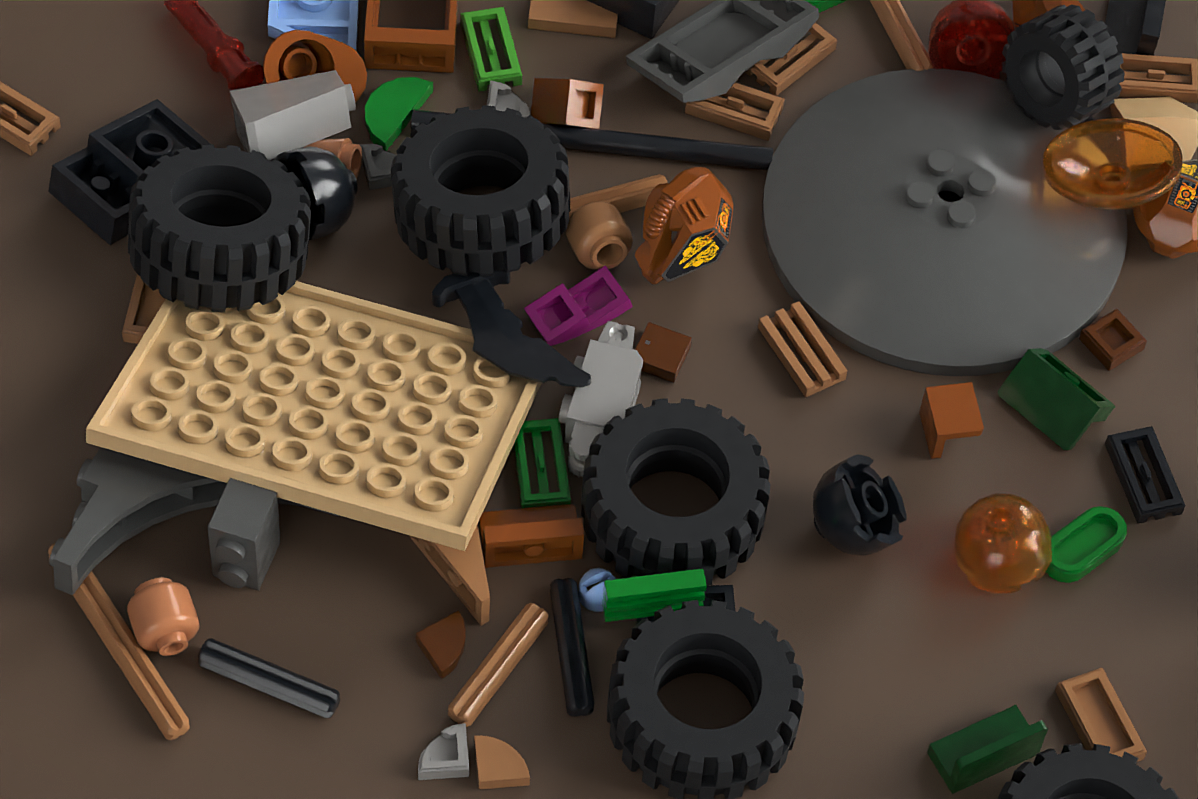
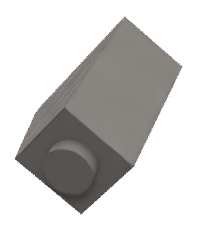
[230,70,356,161]

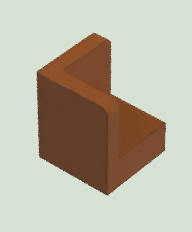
[531,78,604,129]
[919,382,984,459]

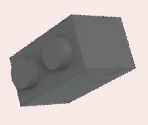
[208,478,280,591]

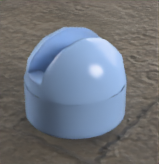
[578,568,616,612]

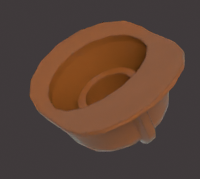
[263,30,367,103]

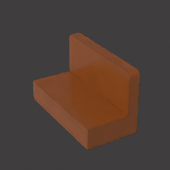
[479,504,584,568]

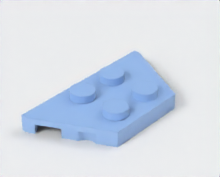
[268,0,359,52]

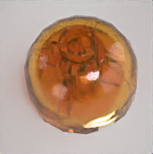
[954,493,1052,593]

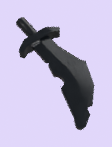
[432,268,591,387]

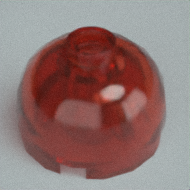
[928,0,1015,79]

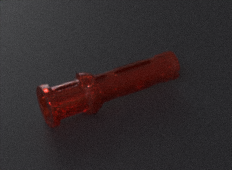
[164,0,265,91]

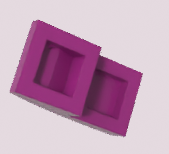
[523,265,633,346]

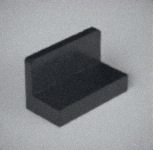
[1105,0,1166,56]

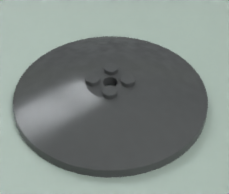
[762,68,1127,376]

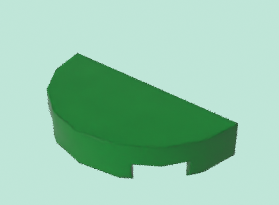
[365,77,433,151]

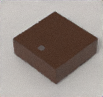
[1079,309,1147,371]
[635,322,692,383]

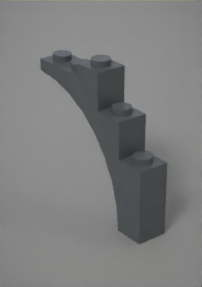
[49,447,339,595]

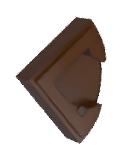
[416,611,466,679]

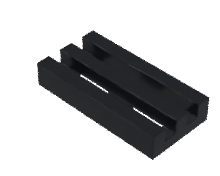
[1105,426,1186,524]

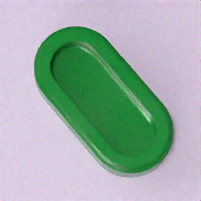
[1041,506,1127,583]

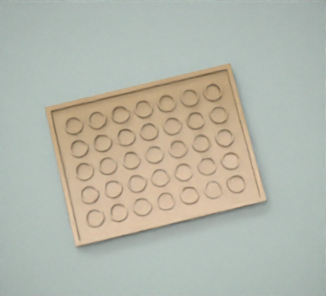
[86,281,542,551]

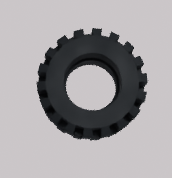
[1002,5,1125,130]

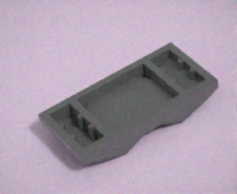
[626,0,819,103]

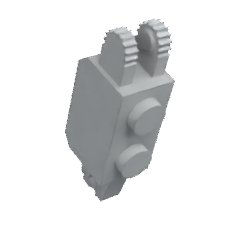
[559,321,644,478]

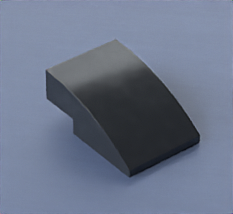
[48,99,215,245]

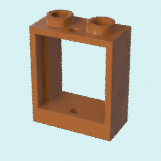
[364,0,458,73]

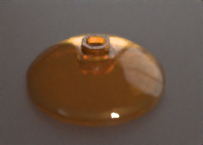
[1043,118,1183,210]

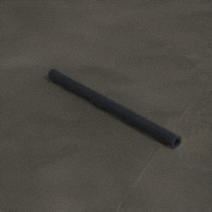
[411,109,773,170]

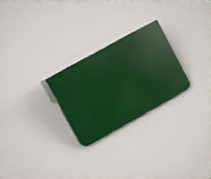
[998,348,1116,450]
[927,705,1048,794]

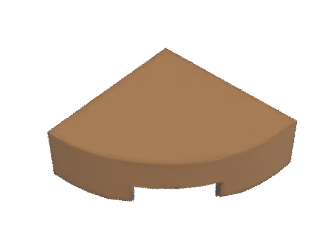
[474,735,530,789]

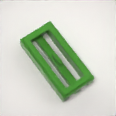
[460,7,522,92]

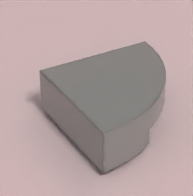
[487,80,530,118]
[418,723,469,780]

